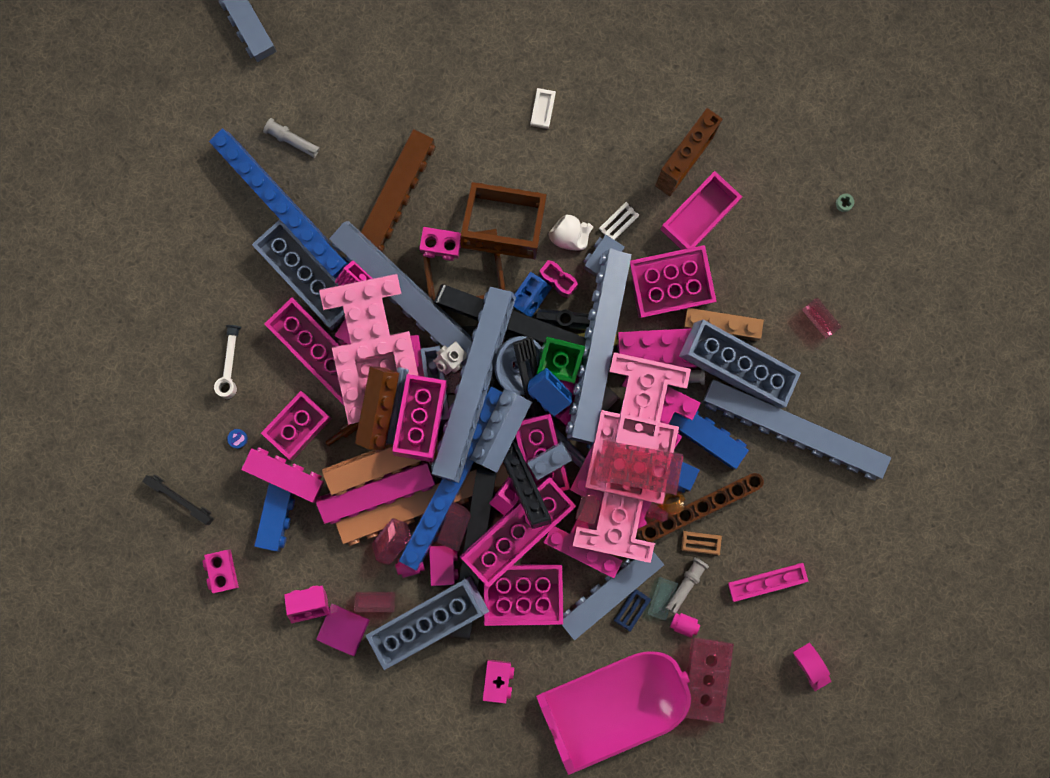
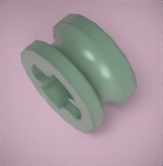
[836,194,854,212]

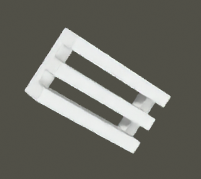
[599,202,639,240]

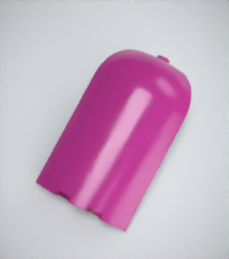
[536,652,691,775]

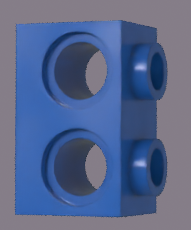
[513,272,552,317]

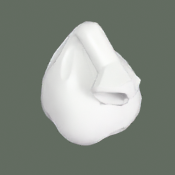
[548,215,593,251]

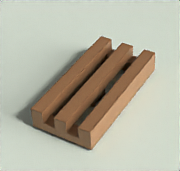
[681,531,722,555]

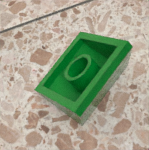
[537,337,585,383]

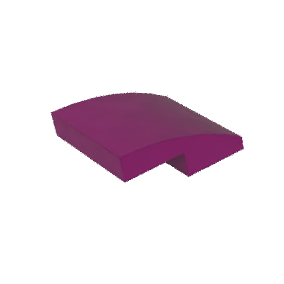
[316,604,370,656]

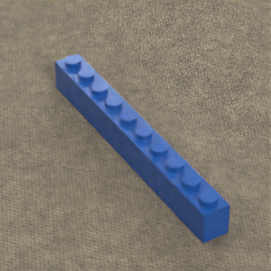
[209,128,349,279]
[399,387,503,570]

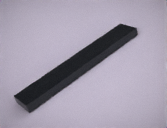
[503,438,552,529]

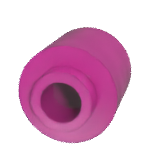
[395,559,425,578]
[670,613,700,638]

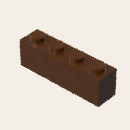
[355,366,399,450]

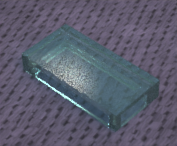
[647,577,678,621]

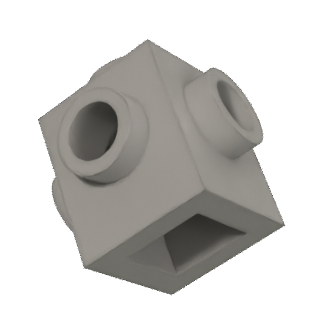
[434,341,467,375]

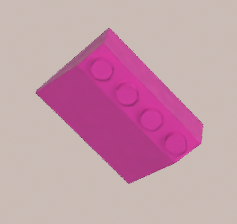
[630,245,717,318]
[484,564,563,626]

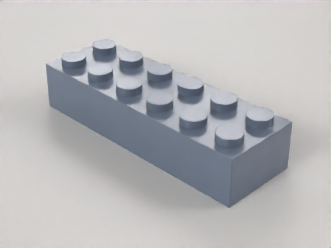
[252,219,345,331]
[679,320,801,408]
[366,577,490,670]

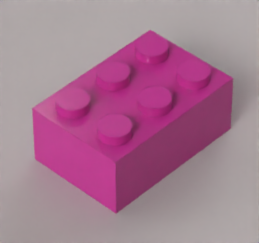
[261,391,332,461]

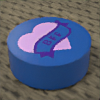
[227,429,248,449]

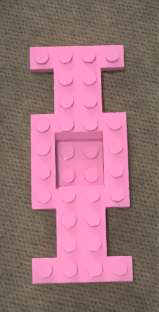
[319,274,436,465]
[572,353,691,563]

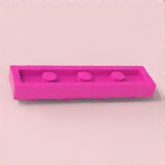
[728,563,809,602]

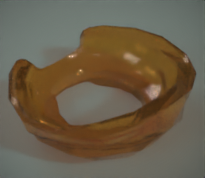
[658,492,686,516]

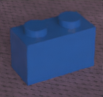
[528,368,572,416]

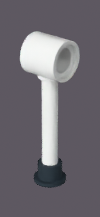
[214,325,241,399]

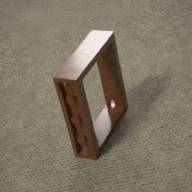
[655,108,723,197]
[460,182,547,260]
[423,229,505,311]

